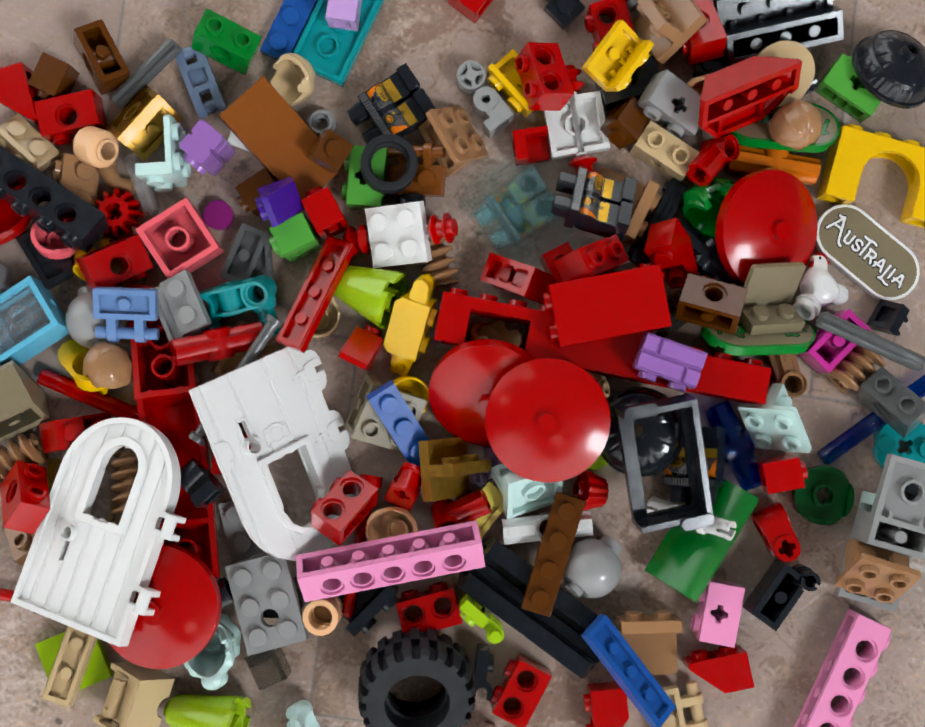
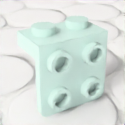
[135,115,191,192]

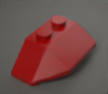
[698,56,802,139]

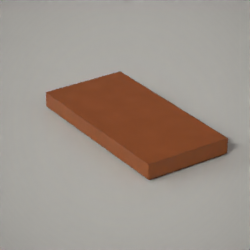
[218,76,344,200]

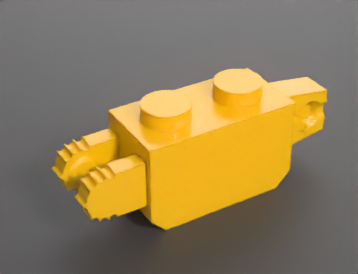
[383,273,439,376]

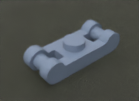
[175,42,228,119]

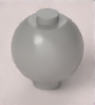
[65,285,128,349]
[563,534,622,598]

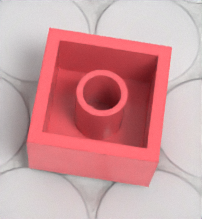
[135,197,225,279]

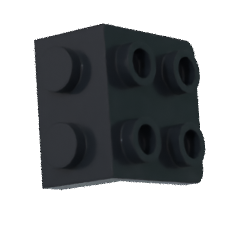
[338,584,399,637]

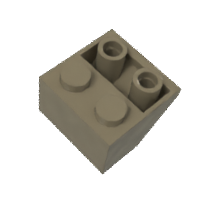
[0,360,50,443]

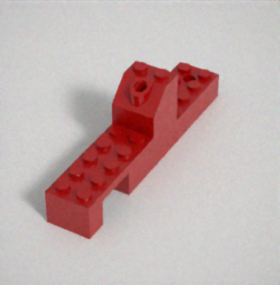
[434,264,772,404]

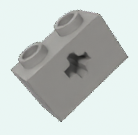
[636,70,701,138]

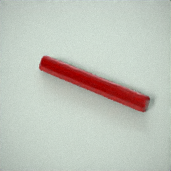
[37,369,140,421]

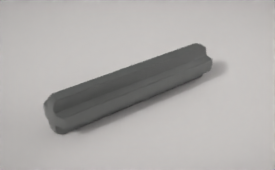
[111,39,181,108]

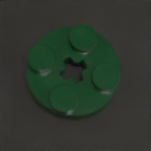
[792,465,855,525]

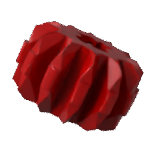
[94,188,145,239]

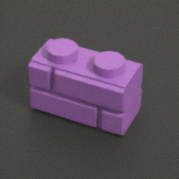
[179,120,236,176]
[632,332,707,393]

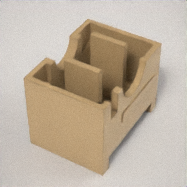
[93,662,175,727]

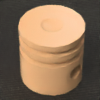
[302,596,343,636]

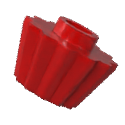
[573,470,609,511]

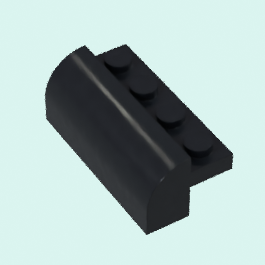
[713,0,844,65]

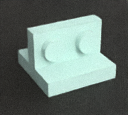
[491,464,563,520]

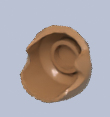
[769,100,822,150]
[82,341,133,389]

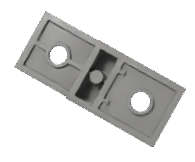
[834,453,925,612]
[218,500,309,656]

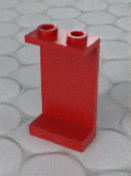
[542,264,672,348]

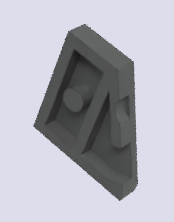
[219,223,274,295]

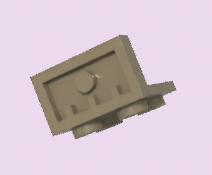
[739,262,806,335]
[345,373,427,453]

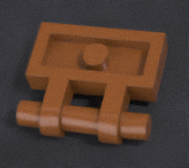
[386,142,447,197]

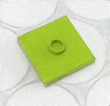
[34,631,114,690]

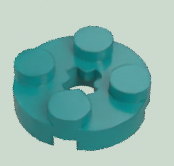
[872,422,925,469]

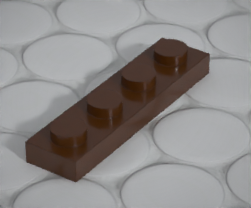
[521,491,586,617]

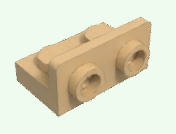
[0,114,61,172]

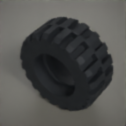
[358,627,476,727]

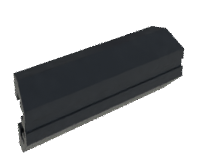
[457,536,619,679]

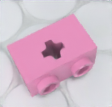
[690,578,745,648]

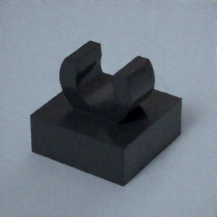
[866,299,910,336]

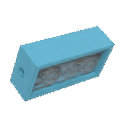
[0,275,69,366]

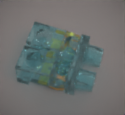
[474,164,560,250]

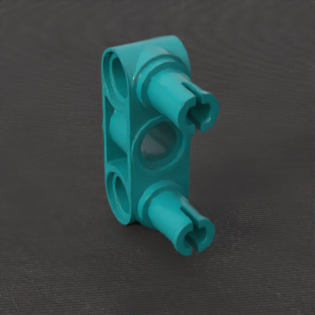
[199,275,281,336]

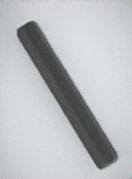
[815,311,925,371]

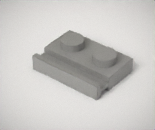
[152,270,212,342]

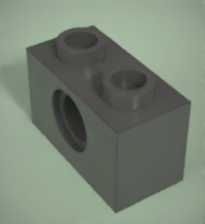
[858,367,925,438]

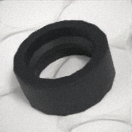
[361,134,418,194]

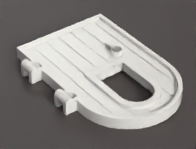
[11,417,187,647]

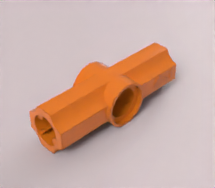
[726,146,821,186]

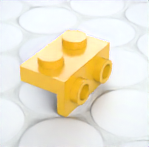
[582,20,654,92]
[487,49,534,118]

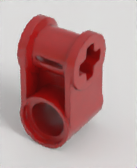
[383,462,422,512]
[751,502,801,562]

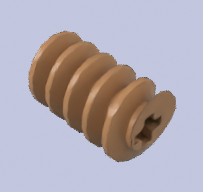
[419,237,460,289]
[825,345,886,395]
[0,433,49,485]
[109,452,138,515]

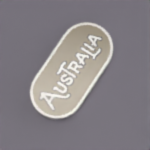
[815,204,920,300]

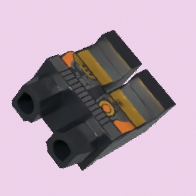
[347,63,436,144]
[550,167,637,242]
[663,426,726,504]

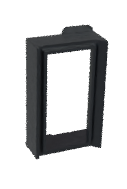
[614,392,715,534]

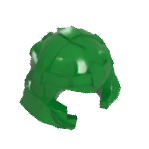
[682,177,735,239]

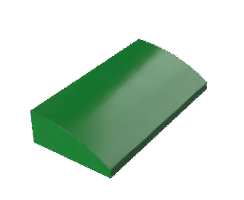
[644,479,759,604]

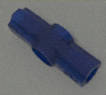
[704,400,762,491]

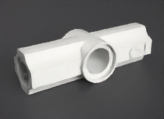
[501,509,593,545]

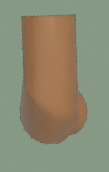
[98,160,137,194]

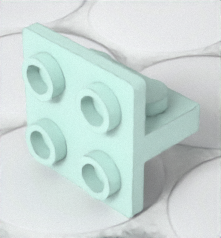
[738,383,812,453]

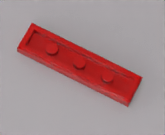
[275,235,356,353]

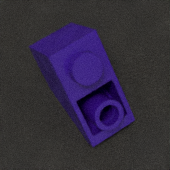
[255,176,304,228]

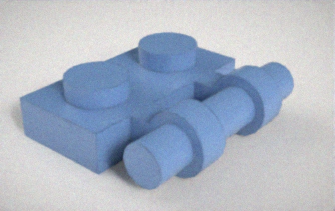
[92,287,160,343]

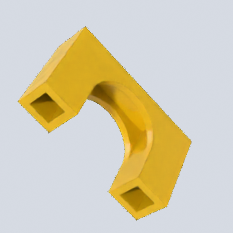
[816,124,925,229]

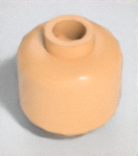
[73,126,119,168]

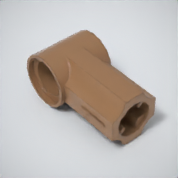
[766,354,808,399]

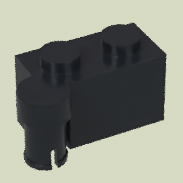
[742,559,821,631]

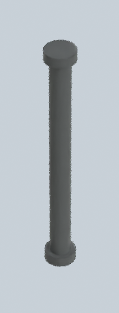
[188,314,284,446]

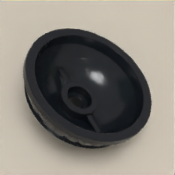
[852,30,925,109]
[601,387,684,477]

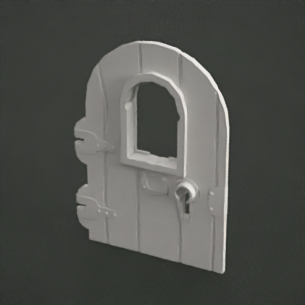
[188,347,355,561]

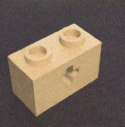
[629,120,700,181]

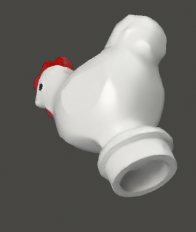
[793,252,849,320]

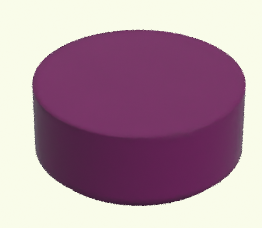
[203,200,235,231]

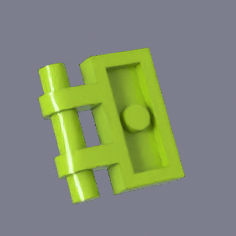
[459,591,504,644]

